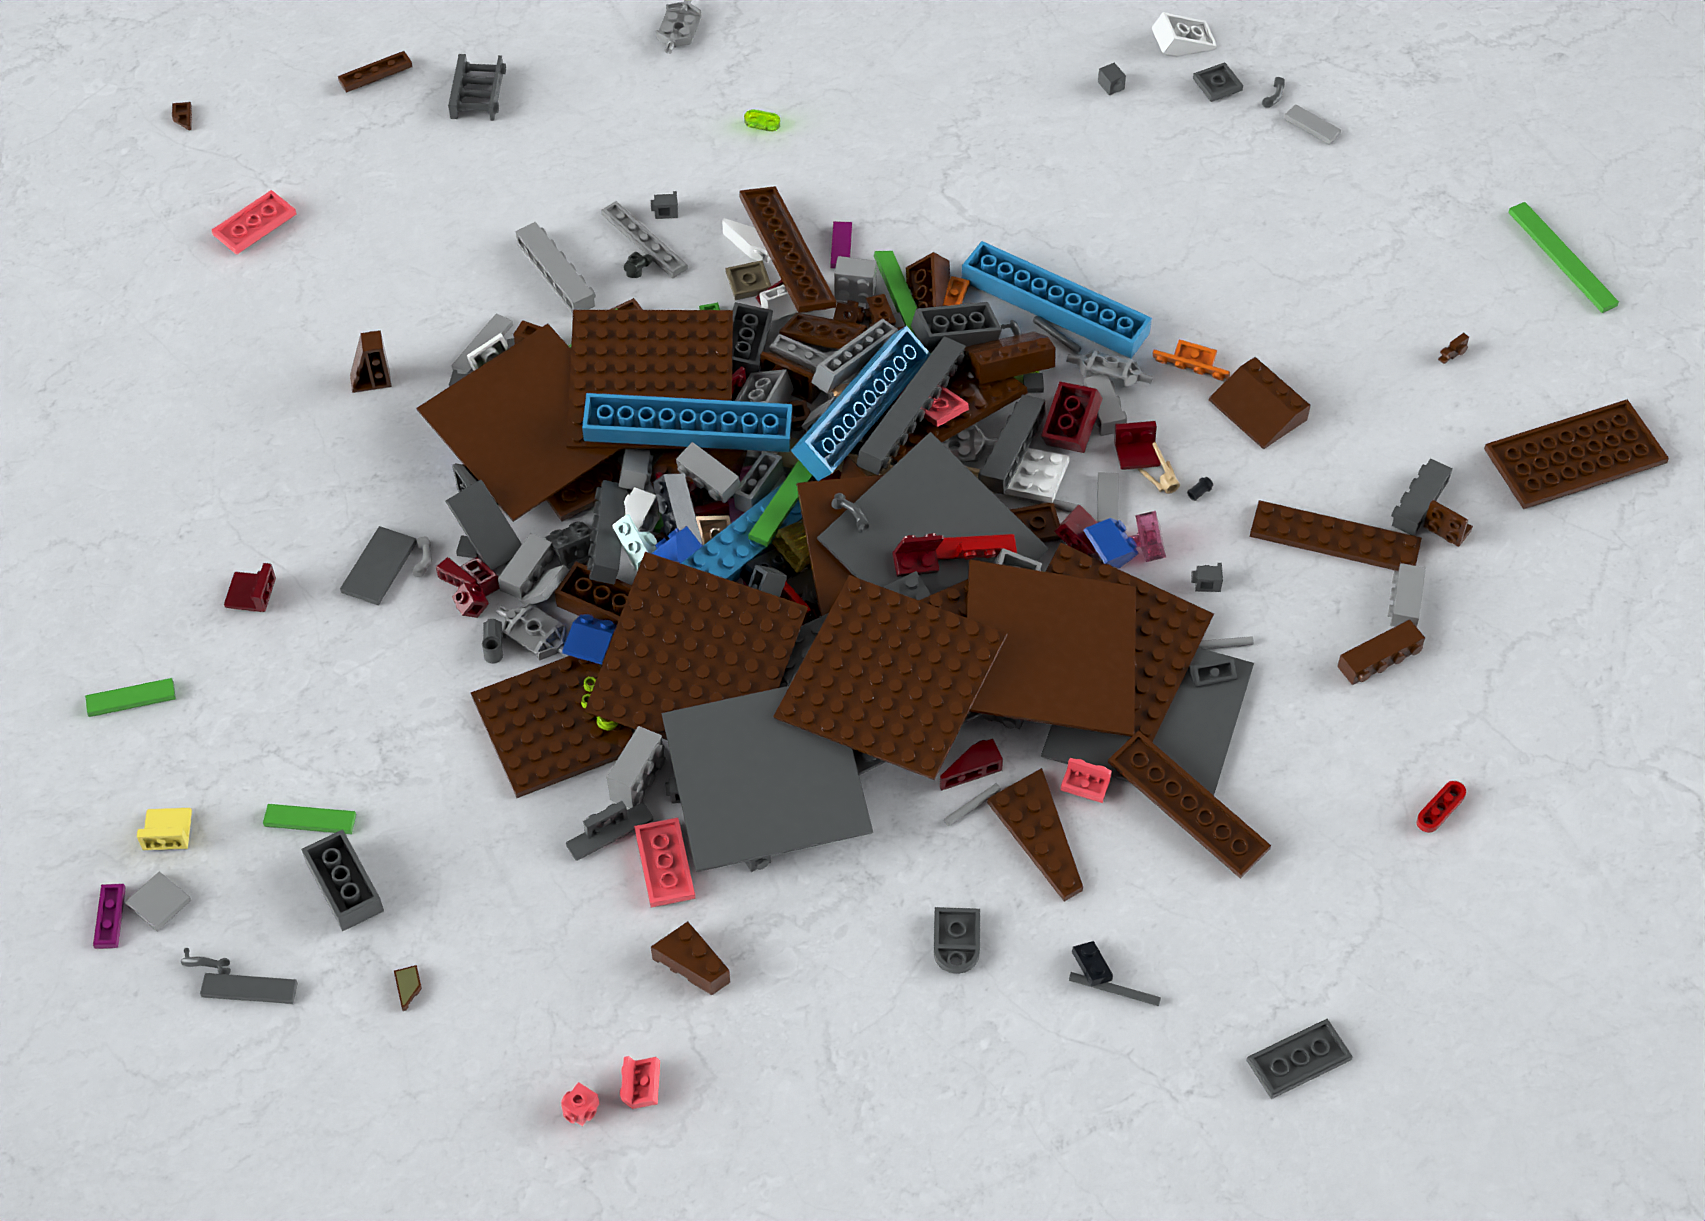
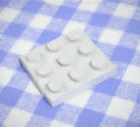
[1005,448,1069,503]

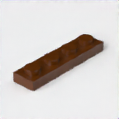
[338,51,413,93]

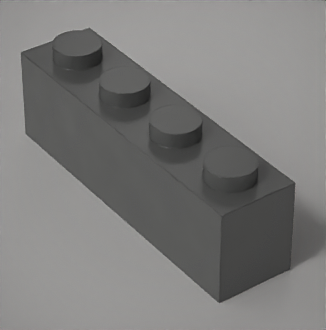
[1391,458,1453,536]

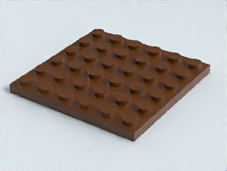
[470,656,633,798]

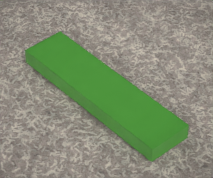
[85,678,176,717]
[263,804,356,834]

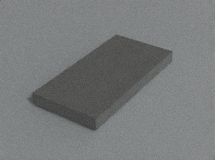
[445,480,522,570]
[340,526,417,605]
[1246,1018,1353,1099]

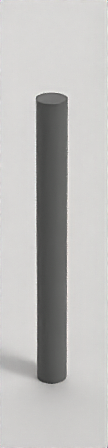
[1069,972,1161,1006]

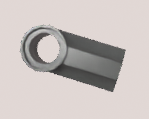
[482,619,503,664]

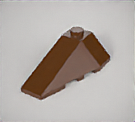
[906,252,950,309]

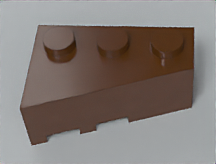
[350,330,392,393]
[651,921,730,995]

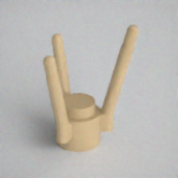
[1138,442,1180,494]

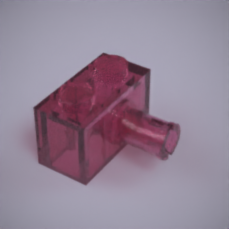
[1129,511,1166,562]

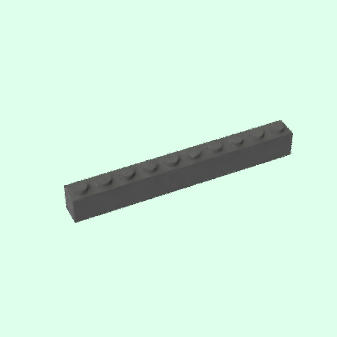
[856,336,966,475]

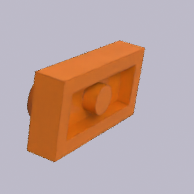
[943,276,970,306]

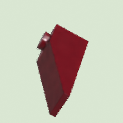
[940,738,1003,791]

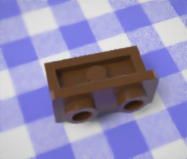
[863,294,896,328]

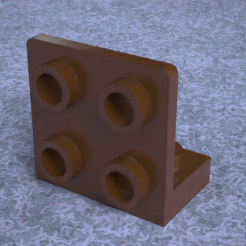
[1423,500,1473,547]

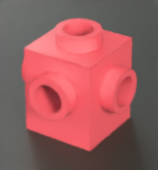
[561,1082,600,1126]

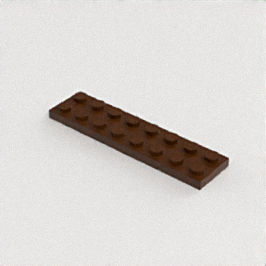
[1249,500,1422,571]
[1108,730,1271,879]

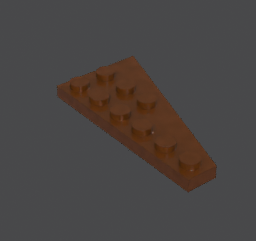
[987,768,1083,902]

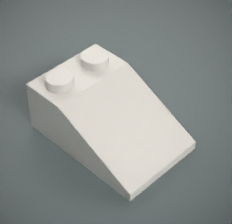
[1152,12,1217,56]
[467,333,509,371]
[624,487,661,566]

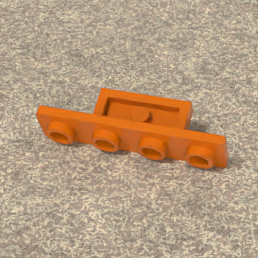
[1152,339,1230,380]

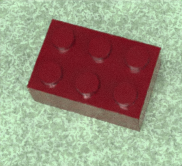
[1041,381,1103,453]

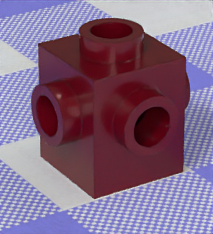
[452,583,489,618]

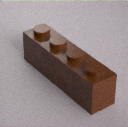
[1337,619,1425,685]

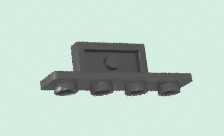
[566,801,654,861]

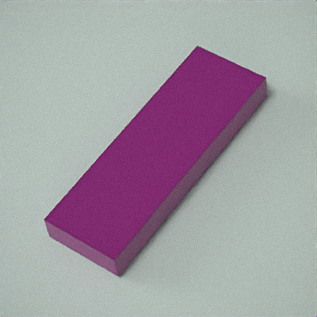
[830,221,852,268]
[93,884,126,949]

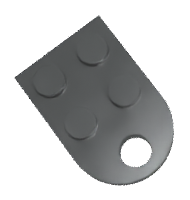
[934,907,980,974]

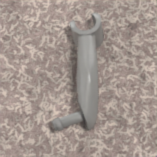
[412,536,432,577]

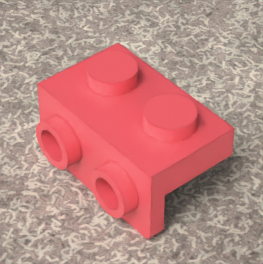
[1060,758,1112,803]
[620,1056,660,1109]

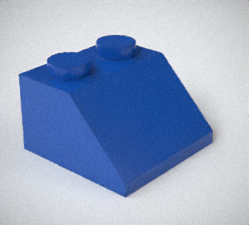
[1083,518,1139,568]
[651,526,702,563]
[562,614,617,665]

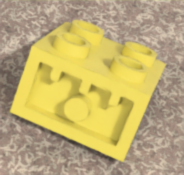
[137,808,192,850]

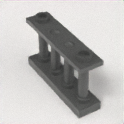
[448,54,506,121]

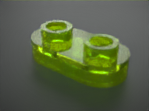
[744,109,780,131]

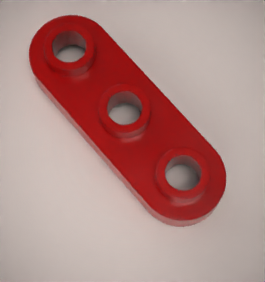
[1416,781,1466,833]

